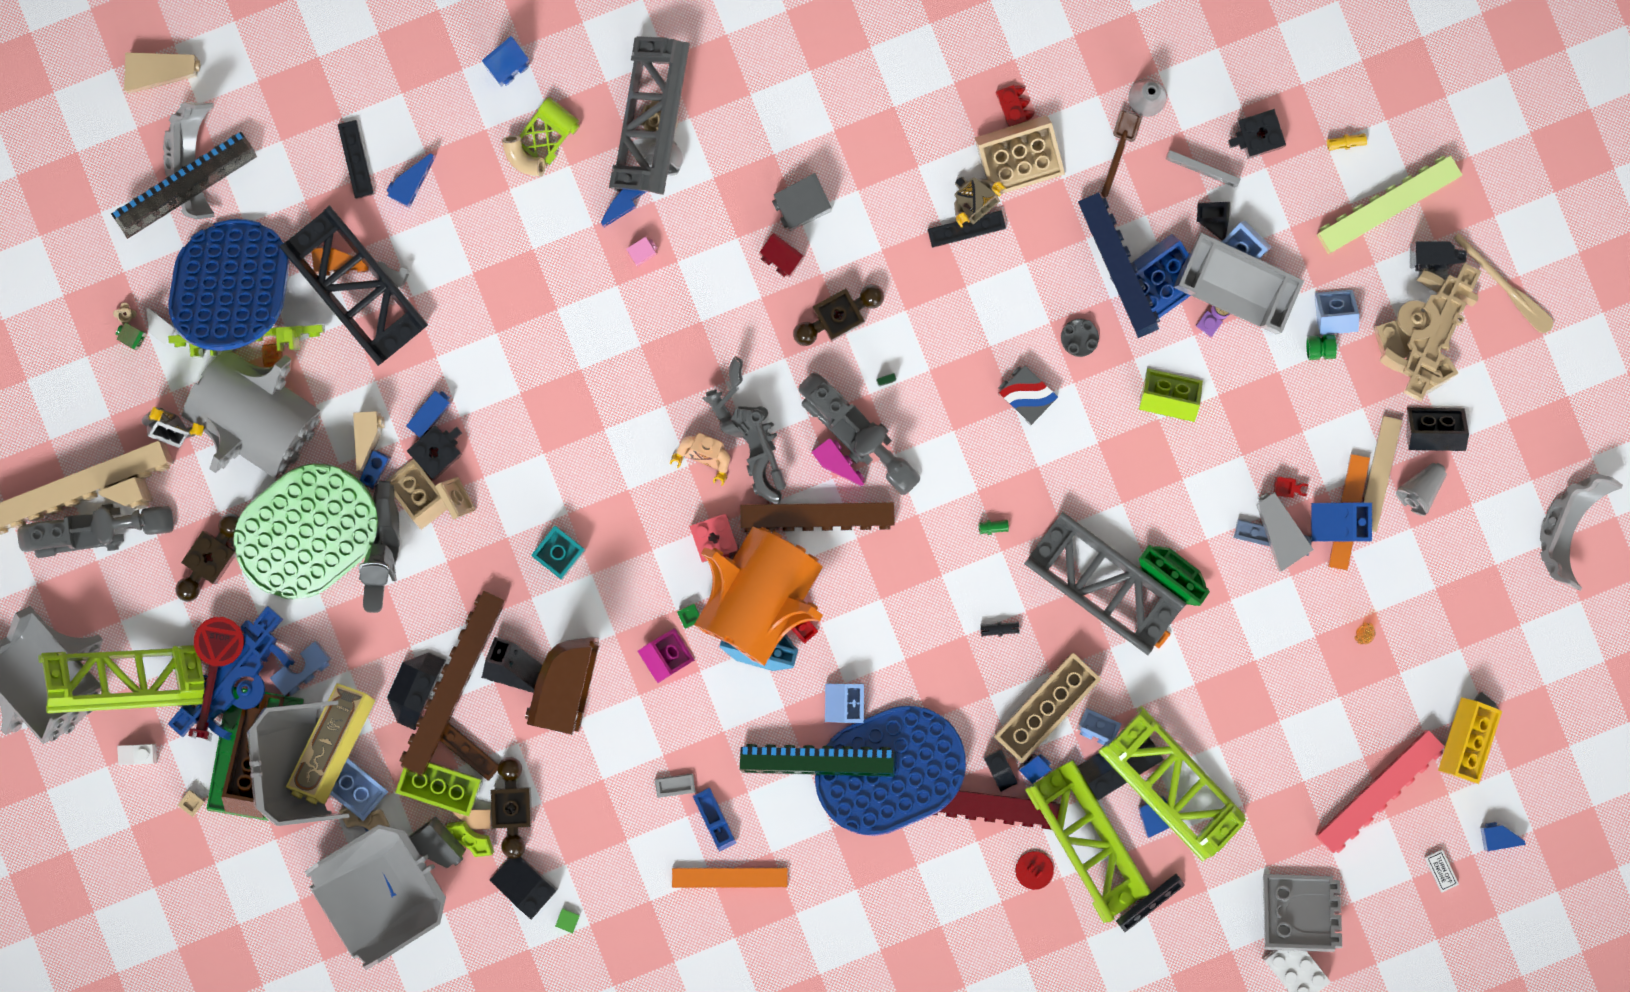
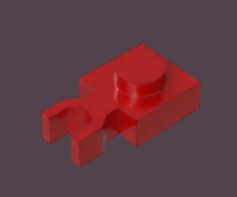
[1273,477,1308,498]

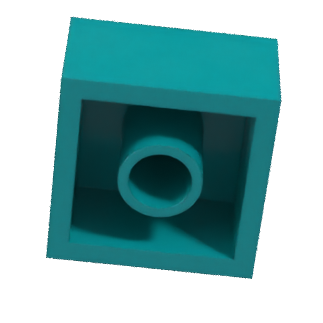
[531,526,586,580]

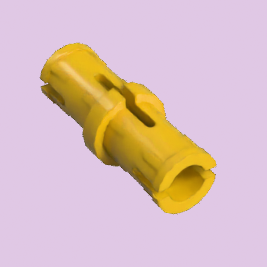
[1327,133,1367,151]

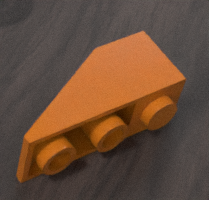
[312,248,369,276]

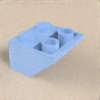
[825,683,864,723]

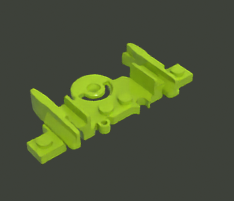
[168,325,325,358]

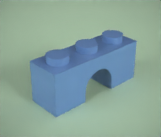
[270,641,331,696]

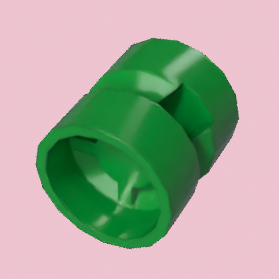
[1306,334,1337,360]

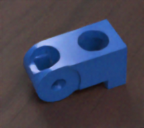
[360,450,391,489]

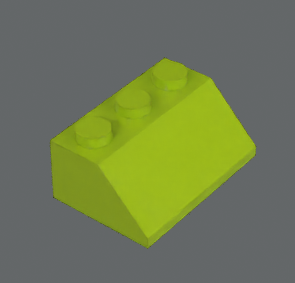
[1139,368,1203,422]

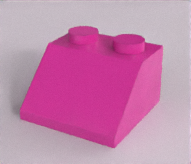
[637,628,695,684]

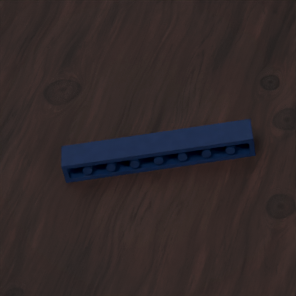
[1078,192,1160,338]

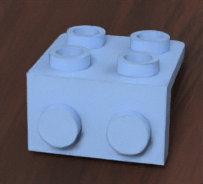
[1077,708,1121,745]

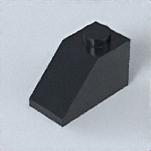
[983,749,1017,792]

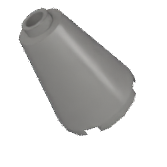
[1128,79,1167,117]
[1396,463,1447,516]

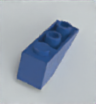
[1018,753,1052,784]

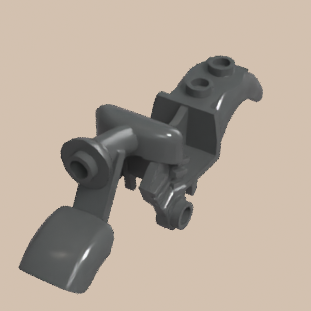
[702,356,786,504]
[798,372,920,495]
[17,504,174,558]

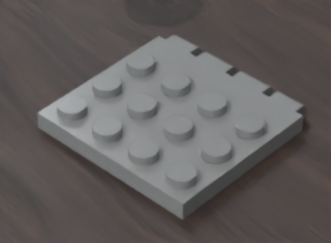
[1263,874,1343,952]

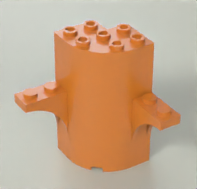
[694,527,823,666]

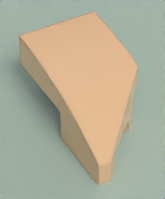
[452,809,490,829]

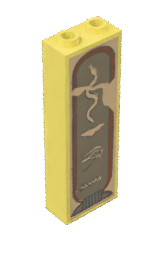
[286,683,376,805]

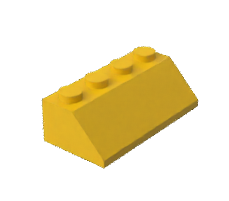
[1438,697,1502,784]

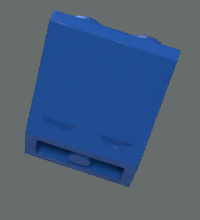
[1311,503,1372,542]

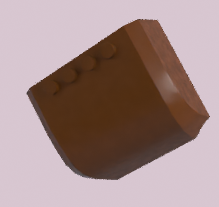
[525,637,600,735]

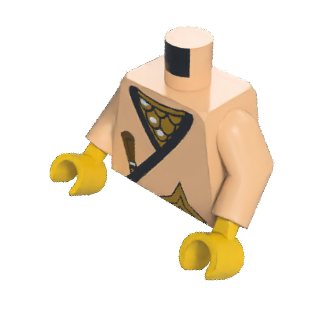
[670,433,730,486]

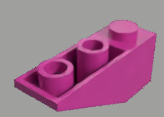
[811,438,865,487]

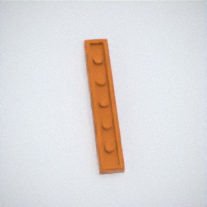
[1328,454,1370,571]
[672,868,788,888]

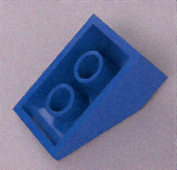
[482,36,530,87]

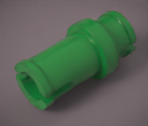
[978,520,1009,535]

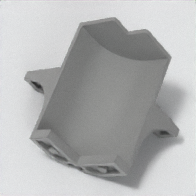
[182,350,320,478]
[0,606,103,744]

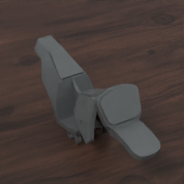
[359,481,400,613]

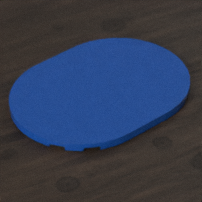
[168,219,289,351]
[815,706,966,836]

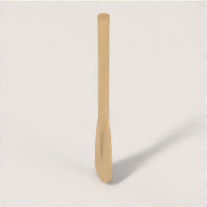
[1453,233,1553,333]

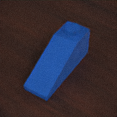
[387,153,436,208]

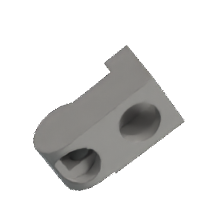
[371,262,410,289]

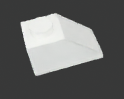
[117,744,157,765]

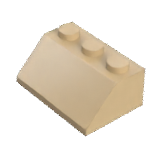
[98,477,153,510]

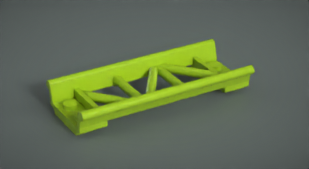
[38,645,205,713]
[1098,705,1247,862]
[1025,760,1152,923]

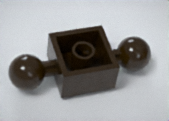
[793,284,884,346]
[175,513,239,602]
[490,757,533,859]

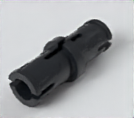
[980,621,1020,637]

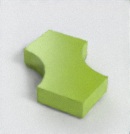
[446,821,495,857]

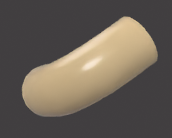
[502,135,546,177]

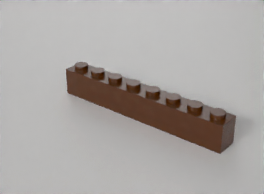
[740,502,895,532]

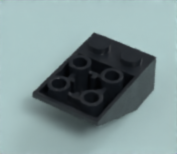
[481,637,542,693]

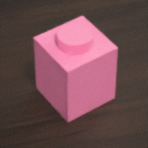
[626,237,657,267]

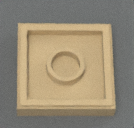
[435,477,476,520]

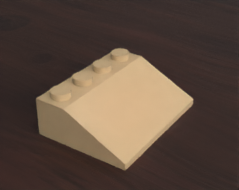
[974,115,1065,195]

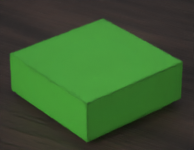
[555,908,580,934]

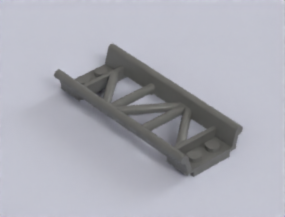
[609,36,690,195]
[1024,512,1187,656]

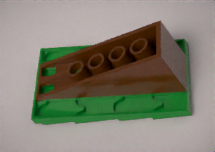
[206,687,304,821]

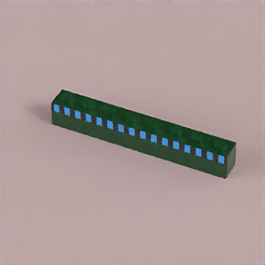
[739,744,896,777]

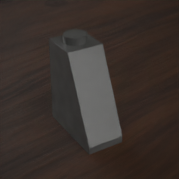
[408,816,466,868]

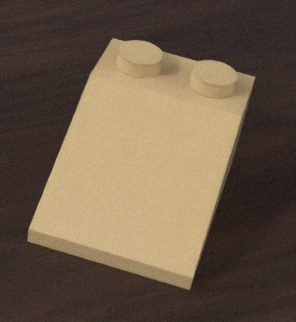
[1373,312,1430,358]
[353,411,385,472]
[386,459,447,530]

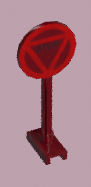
[188,617,244,741]

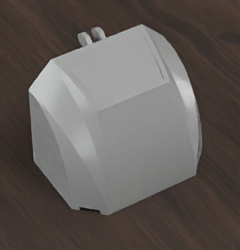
[247,701,349,826]
[305,825,446,970]

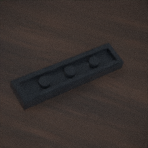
[337,120,374,199]
[927,210,1006,248]
[1116,874,1185,933]

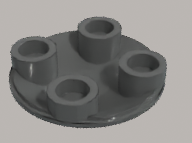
[1061,319,1099,357]

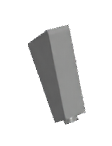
[1256,492,1314,572]

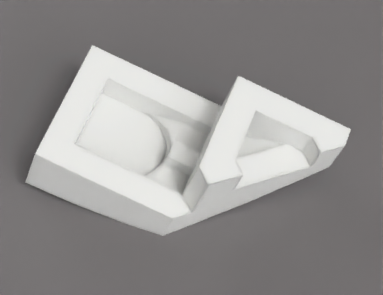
[146,307,176,345]

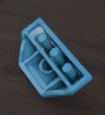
[719,634,798,671]

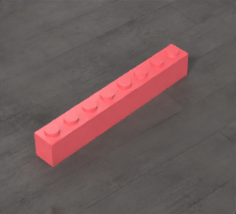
[1315,730,1444,853]

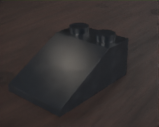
[490,856,558,920]

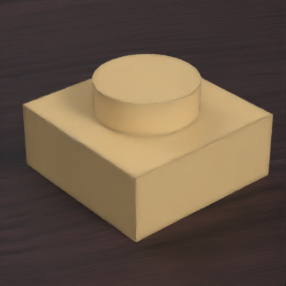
[178,790,206,817]

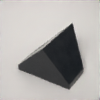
[1197,202,1230,241]

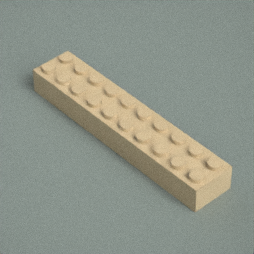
[0,441,174,535]

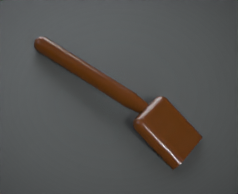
[1101,110,1142,197]

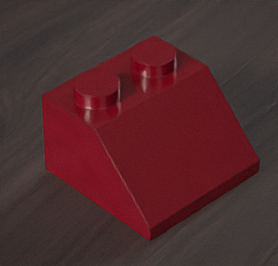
[759,233,804,278]

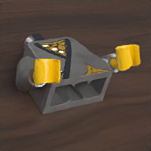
[142,407,204,448]

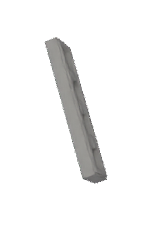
[1166,150,1241,187]

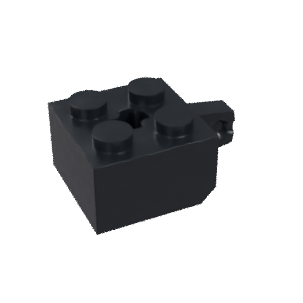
[1227,109,1286,159]
[1410,241,1467,272]
[407,425,462,480]

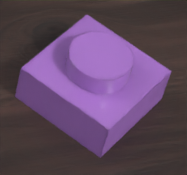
[1196,311,1223,337]

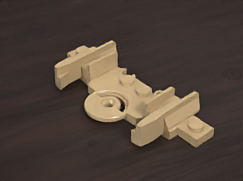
[1379,263,1482,402]

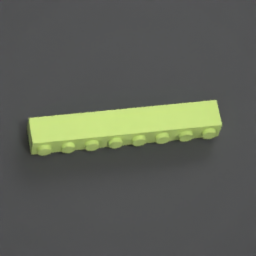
[1317,155,1462,255]

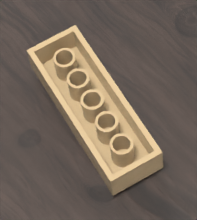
[993,653,1101,763]

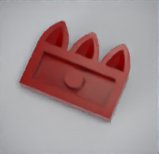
[996,85,1035,127]

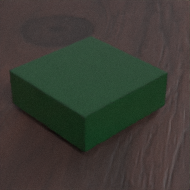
[876,373,897,387]

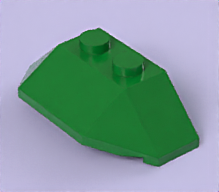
[1139,545,1210,606]

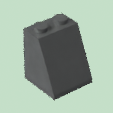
[772,173,832,231]

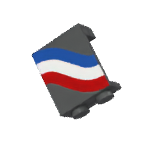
[998,366,1058,426]

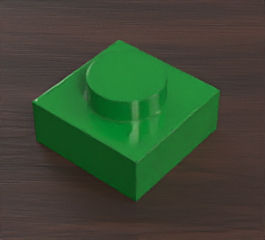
[677,604,700,629]

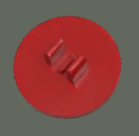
[1015,851,1054,890]

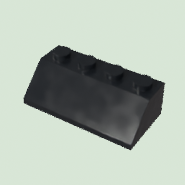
[1077,737,1164,800]

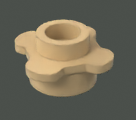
[113,302,137,325]

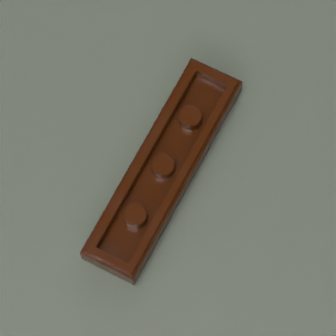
[440,723,499,781]

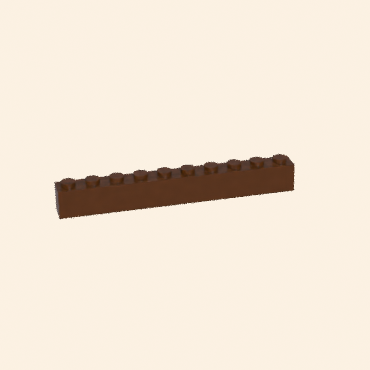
[399,591,505,777]

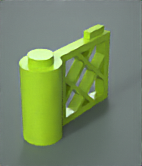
[519,97,580,165]

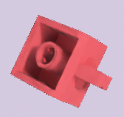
[690,514,738,563]

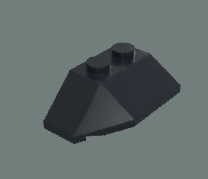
[387,652,446,730]

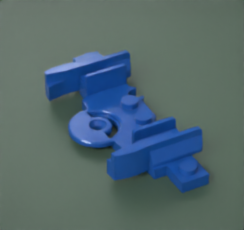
[168,606,295,740]

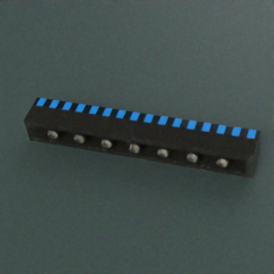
[111,132,257,239]

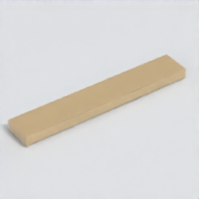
[1363,416,1402,532]

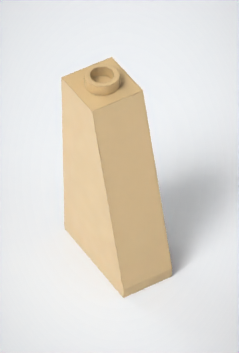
[124,52,200,93]

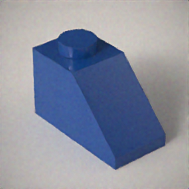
[1480,822,1526,851]

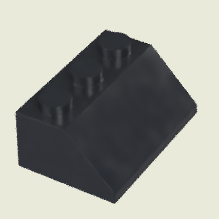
[1406,407,1469,451]

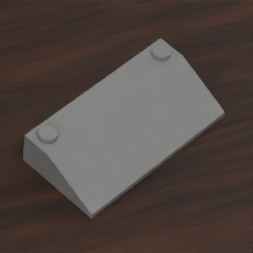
[1173,233,1304,335]

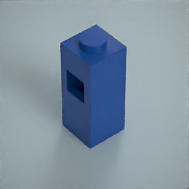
[406,391,451,438]

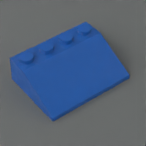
[1110,234,1191,318]

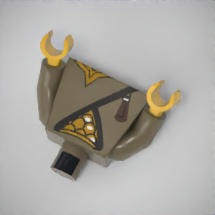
[954,177,1007,227]

